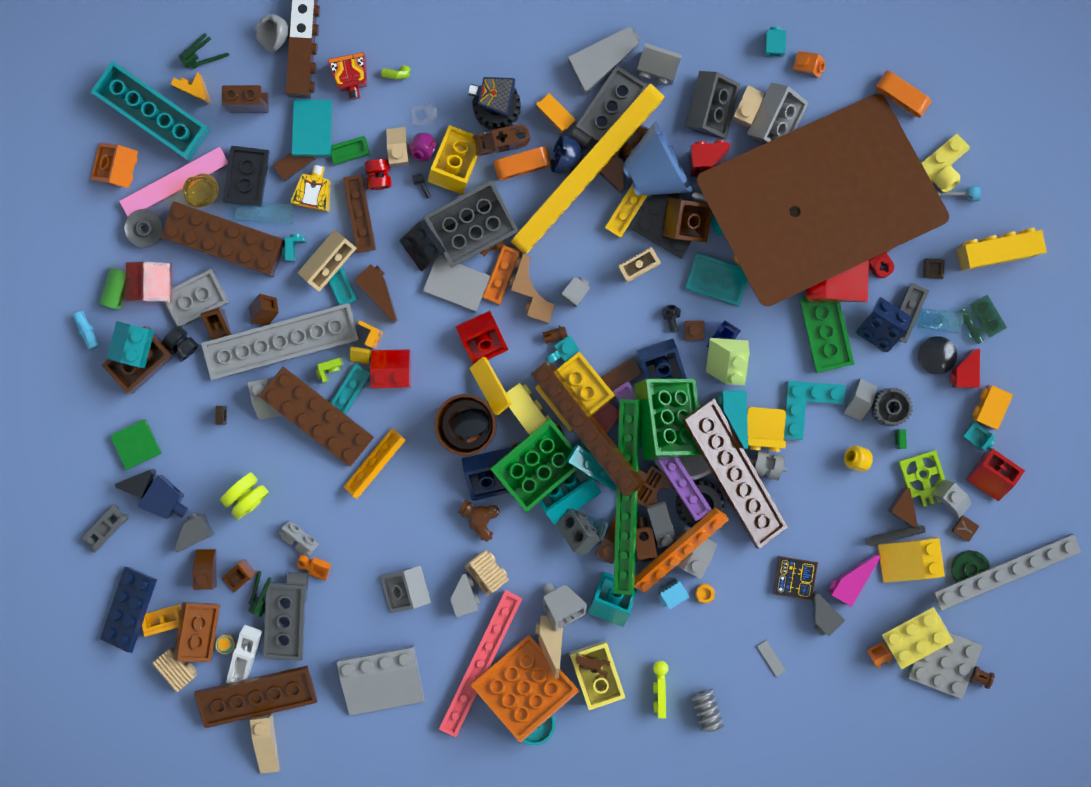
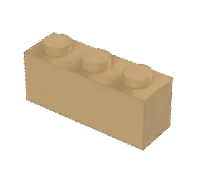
[297,229,357,292]

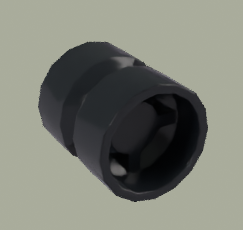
[162,325,199,362]

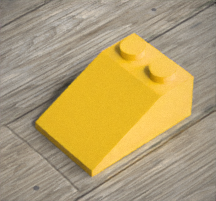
[427,125,484,195]
[877,537,945,583]

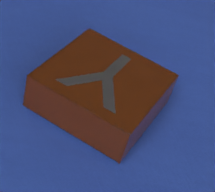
[952,515,979,542]

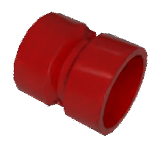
[364,159,392,190]

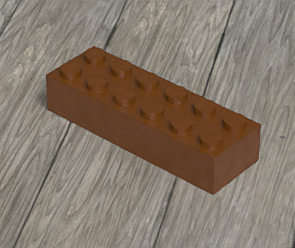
[161,201,285,277]

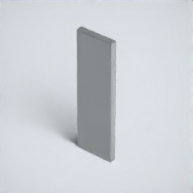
[757,640,786,677]

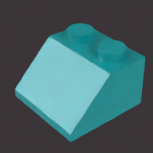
[107,321,154,368]
[588,572,638,627]

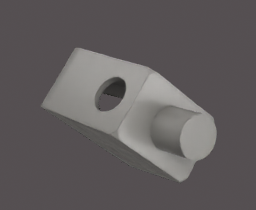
[542,583,587,631]

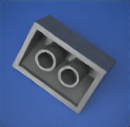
[685,71,740,139]

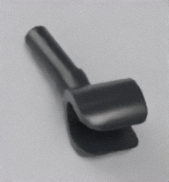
[412,174,431,199]

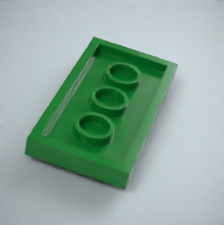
[799,297,854,373]

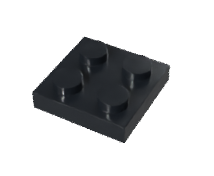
[399,220,446,271]

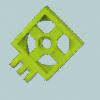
[898,450,945,508]

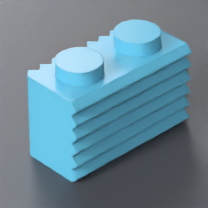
[657,578,689,609]

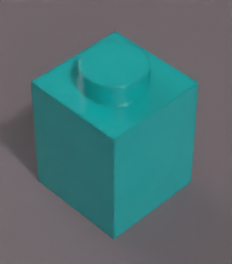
[764,27,786,57]

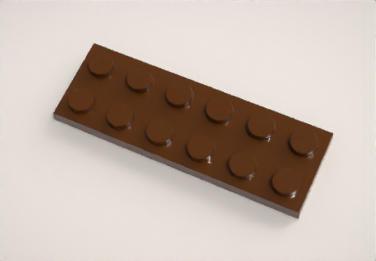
[259,366,374,467]
[194,665,318,728]

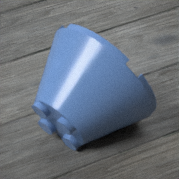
[623,121,693,195]

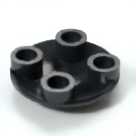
[918,336,957,374]
[450,409,489,441]

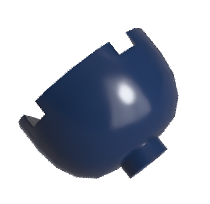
[550,135,584,175]

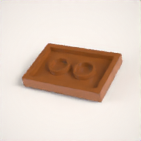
[173,602,220,662]

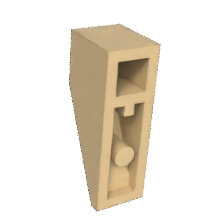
[535,616,563,678]
[250,714,280,774]

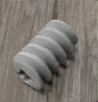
[691,689,724,732]

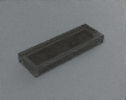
[865,524,926,546]

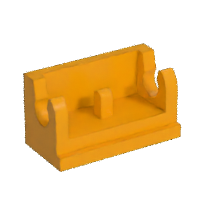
[142,604,181,637]

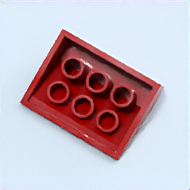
[807,260,869,302]

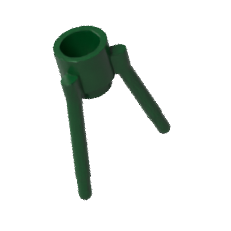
[178,33,230,69]
[248,571,271,617]

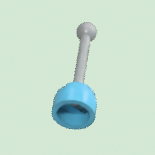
[936,186,981,201]

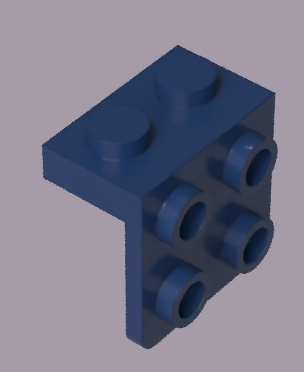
[856,297,913,352]

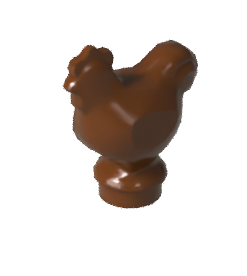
[458,500,500,542]

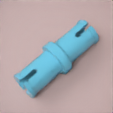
[72,311,100,350]

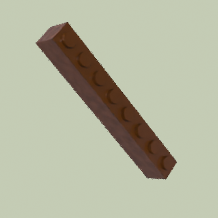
[531,362,645,496]

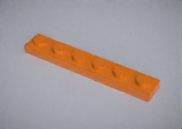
[634,508,729,593]

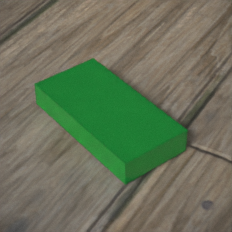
[331,136,370,166]

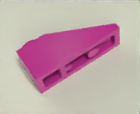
[829,554,881,607]

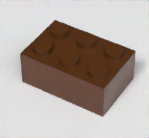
[101,326,174,394]

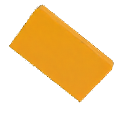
[535,93,576,134]
[357,320,383,349]

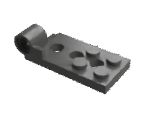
[570,65,648,148]
[263,572,309,661]

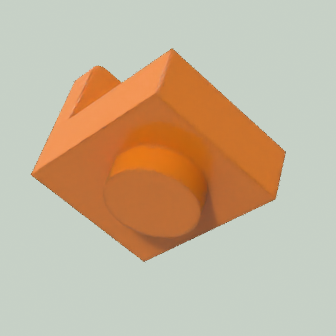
[792,51,825,78]

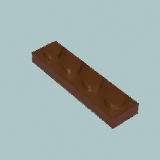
[343,174,376,253]

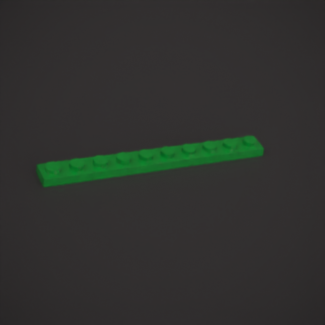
[613,399,641,595]

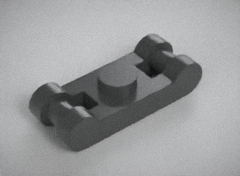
[81,504,129,553]

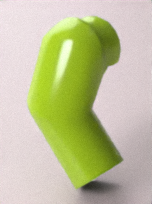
[381,65,411,80]

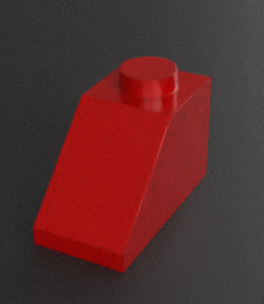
[949,349,980,388]

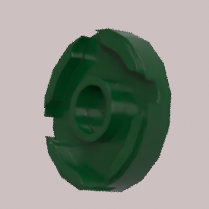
[951,550,990,582]

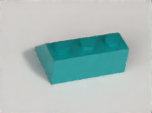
[539,469,602,525]

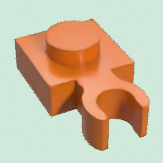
[296,554,332,581]

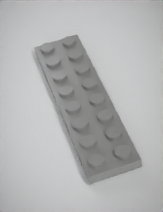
[201,303,360,380]

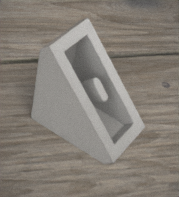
[843,379,877,421]

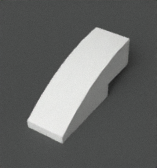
[226,625,263,683]

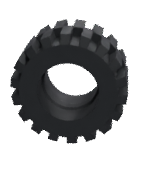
[472,85,521,130]
[675,480,725,527]

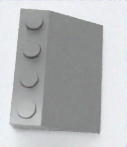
[337,645,425,716]

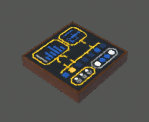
[773,556,818,600]

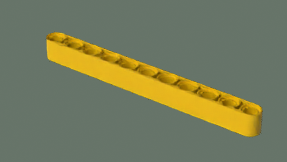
[511,84,665,254]

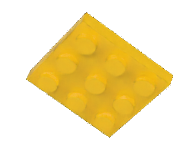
[535,352,616,432]

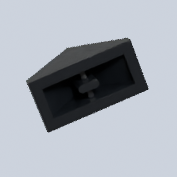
[115,469,156,498]

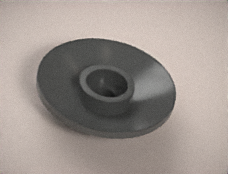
[124,209,163,248]

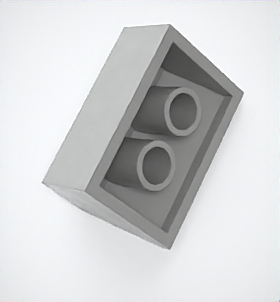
[747,82,809,145]

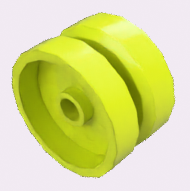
[219,472,270,520]

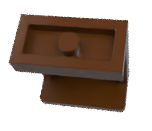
[222,85,269,113]

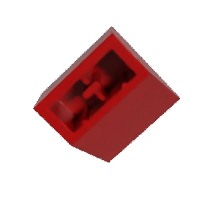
[689,140,731,177]
[966,448,1025,501]

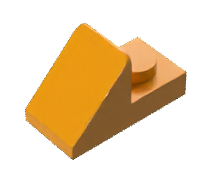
[171,72,211,104]

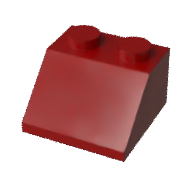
[455,310,509,364]
[370,349,411,389]

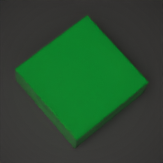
[895,429,907,449]

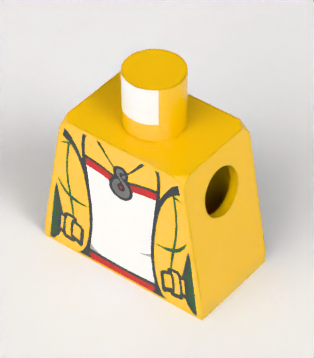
[291,165,331,213]

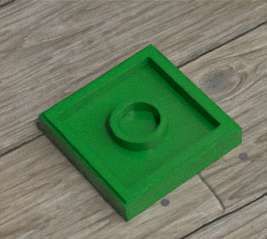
[110,419,162,470]

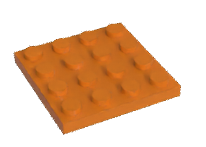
[470,635,579,743]

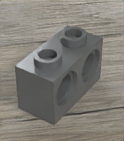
[556,509,600,555]

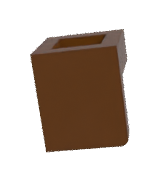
[249,293,279,325]

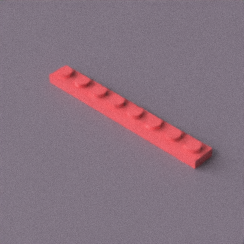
[439,590,523,737]

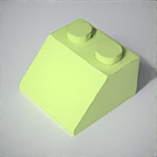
[706,338,750,385]

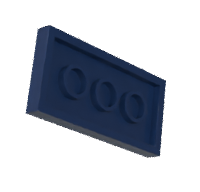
[100,567,157,653]

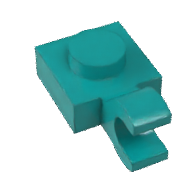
[546,336,580,363]

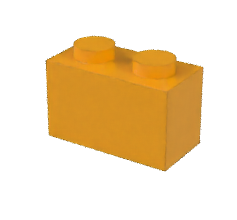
[972,385,1013,430]

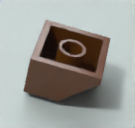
[663,197,712,243]

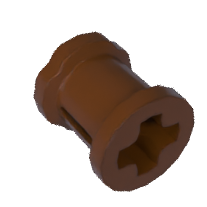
[969,666,995,689]

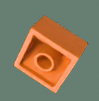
[90,143,138,188]

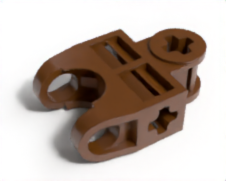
[472,124,530,156]
[637,465,675,507]

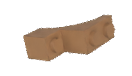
[509,254,555,324]

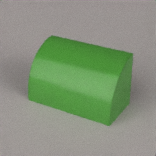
[98,267,132,310]

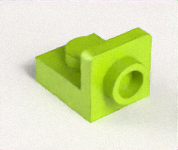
[316,358,344,383]

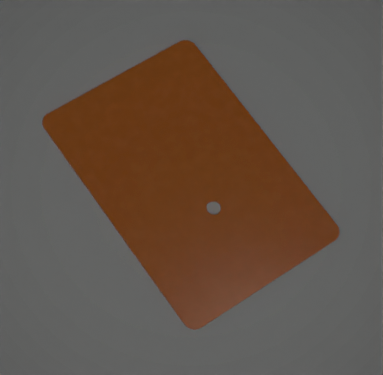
[697,94,949,306]

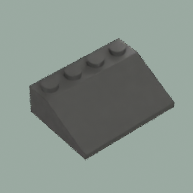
[424,180,519,268]

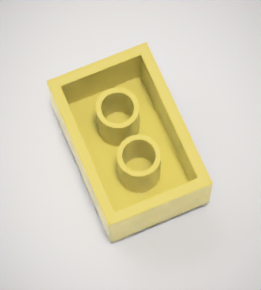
[882,607,954,670]
[570,640,626,710]

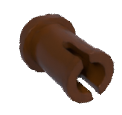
[542,325,568,344]

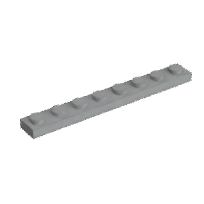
[933,534,1081,610]

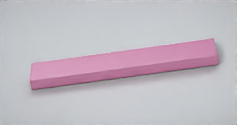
[119,147,229,217]

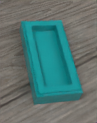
[328,266,358,306]

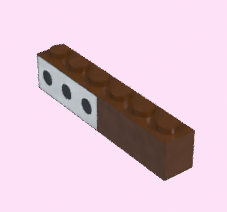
[285,0,320,98]

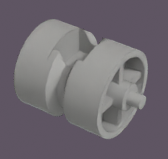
[749,450,787,481]

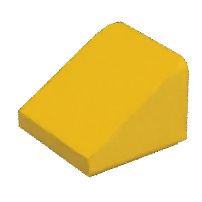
[350,346,372,364]

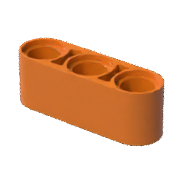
[875,71,932,118]
[493,146,551,181]

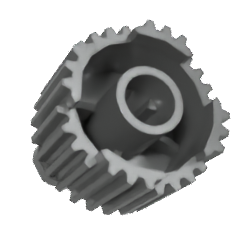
[871,388,913,426]

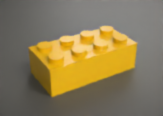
[956,227,1047,271]

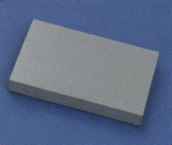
[423,257,490,312]
[161,268,230,327]

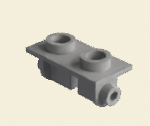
[279,521,319,557]

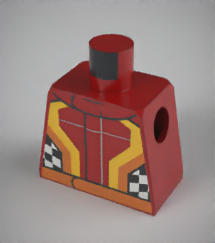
[328,52,367,100]

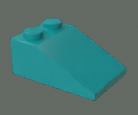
[716,390,748,449]

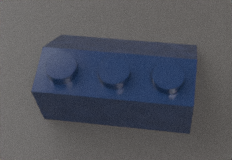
[462,447,513,501]

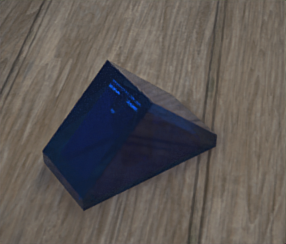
[707,320,741,348]

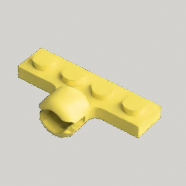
[922,134,970,192]

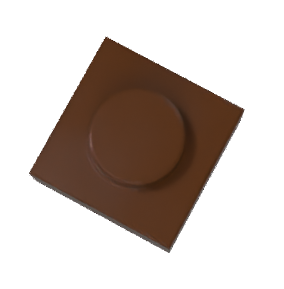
[685,321,704,340]

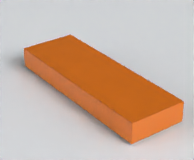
[482,245,521,305]

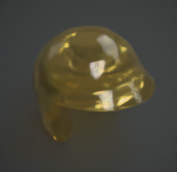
[183,173,219,208]

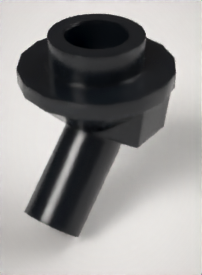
[662,305,681,333]

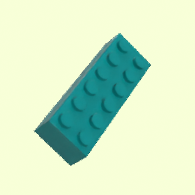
[90,61,211,162]

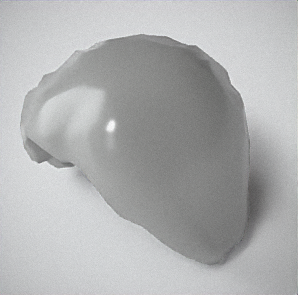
[254,14,289,54]

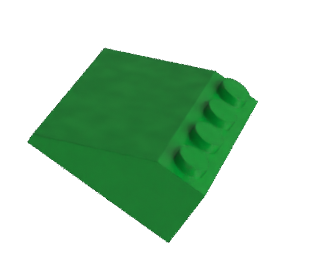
[634,379,702,460]
[490,418,577,512]

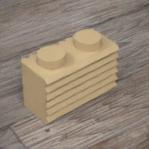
[618,247,661,284]
[464,549,509,596]
[152,647,197,693]

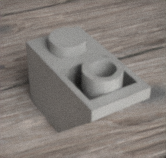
[450,572,481,618]

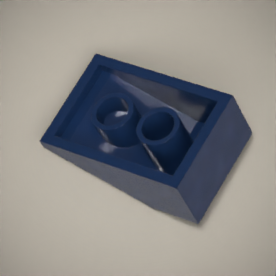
[637,338,687,379]

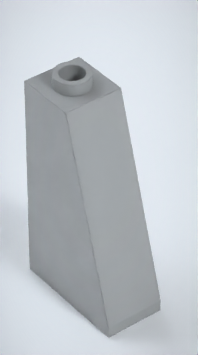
[568,26,640,95]

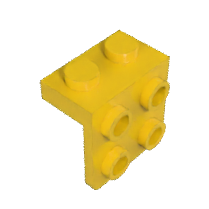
[747,407,786,452]

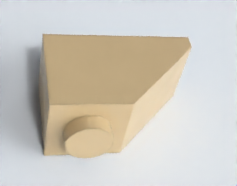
[732,85,765,128]
[386,127,410,167]

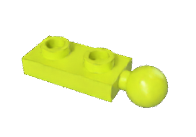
[653,661,668,718]

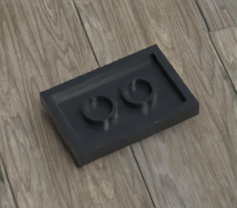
[223,146,270,207]

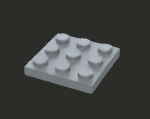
[907,632,983,699]

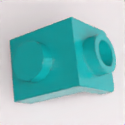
[282,234,307,262]
[962,421,996,451]

